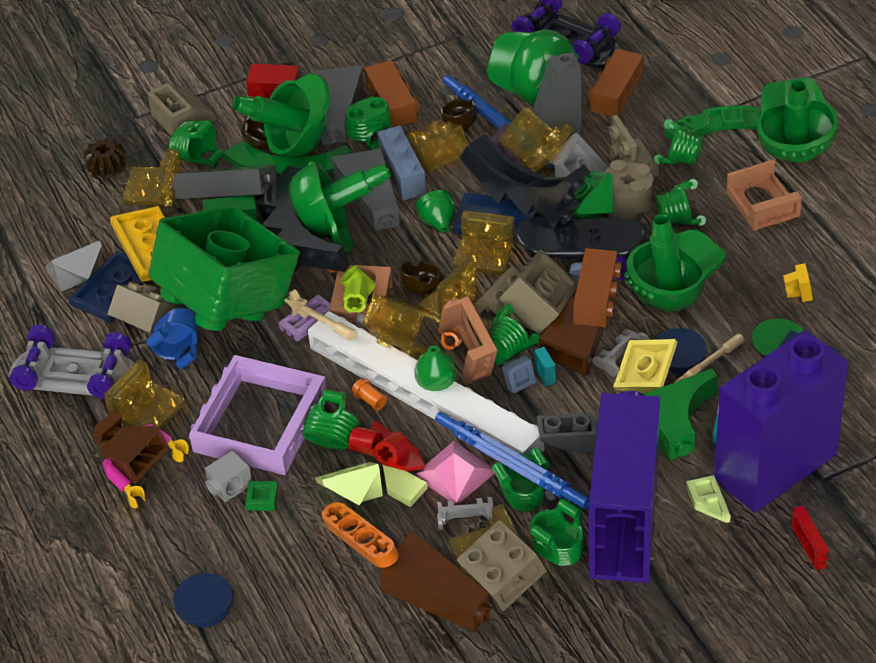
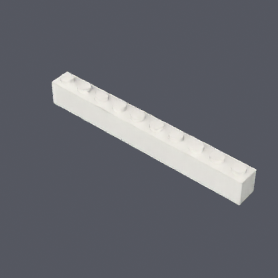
[308,311,544,456]

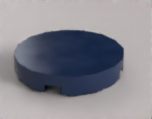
[654,328,707,374]
[173,573,234,627]

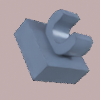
[502,356,536,394]

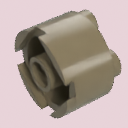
[604,160,653,219]

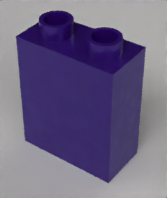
[714,329,848,513]
[589,391,661,583]

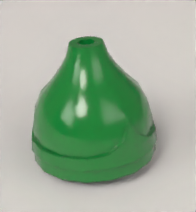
[415,190,455,233]
[414,345,456,391]

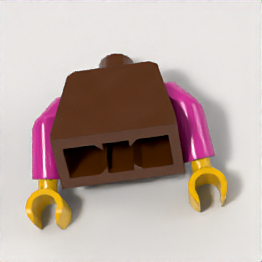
[100,424,189,508]

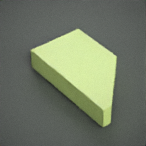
[383,465,428,507]
[686,475,731,523]

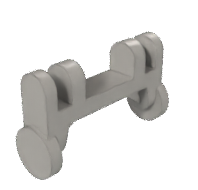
[592,329,650,377]
[437,497,497,530]

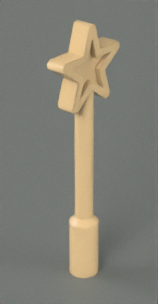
[284,289,356,340]
[674,334,744,382]

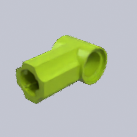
[340,265,376,313]

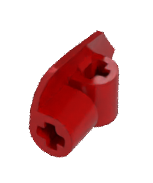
[348,421,424,471]

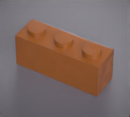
[588,49,644,117]
[364,60,419,128]
[573,248,622,328]

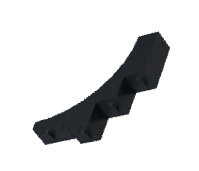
[460,134,591,228]
[257,166,350,272]

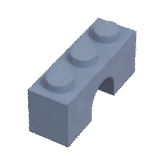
[377,126,426,201]

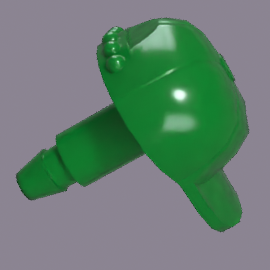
[486,29,579,106]
[232,73,330,158]
[757,78,838,163]
[289,161,392,254]
[624,214,726,312]

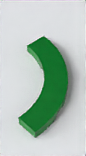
[664,105,761,140]
[223,141,355,178]

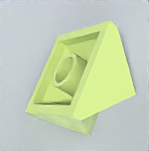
[315,462,383,505]

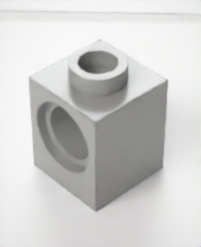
[205,450,252,502]

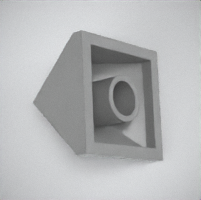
[548,133,609,177]
[45,241,102,292]

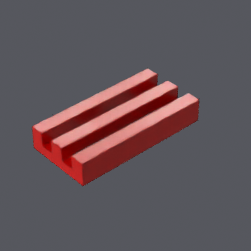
[791,505,829,570]

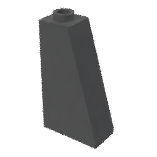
[527,52,582,145]
[314,65,364,145]
[332,148,400,231]
[172,165,277,199]

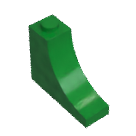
[644,369,718,461]

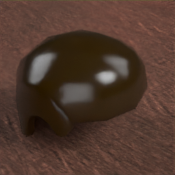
[440,99,477,130]
[241,116,269,150]
[400,260,441,294]

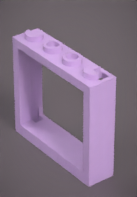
[188,355,327,475]

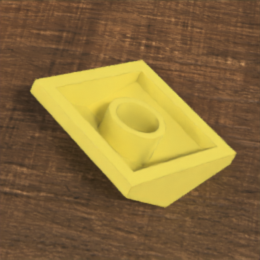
[613,339,678,394]

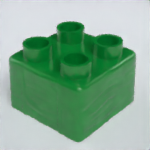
[148,206,300,331]

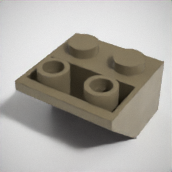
[147,83,217,136]
[107,282,187,333]

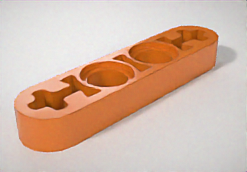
[322,502,399,568]

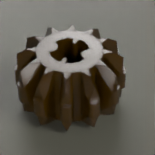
[84,137,126,178]

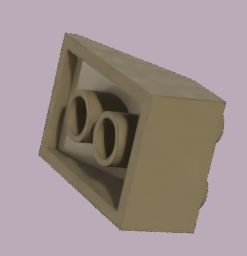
[499,249,578,335]

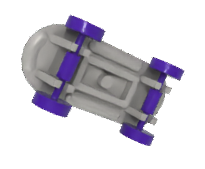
[9,325,140,399]

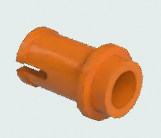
[441,328,462,350]
[352,379,387,411]

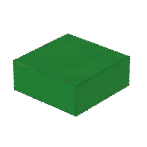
[246,481,278,511]

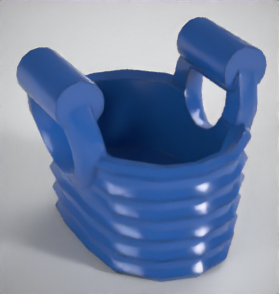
[146,308,198,369]

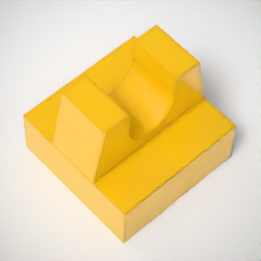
[783,263,813,302]

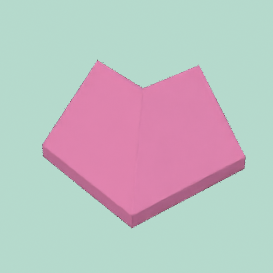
[415,441,495,506]

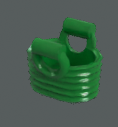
[345,97,392,150]
[654,119,704,166]
[169,120,223,167]
[655,178,706,226]
[479,304,540,365]
[302,389,361,451]
[492,448,549,512]
[529,498,584,566]

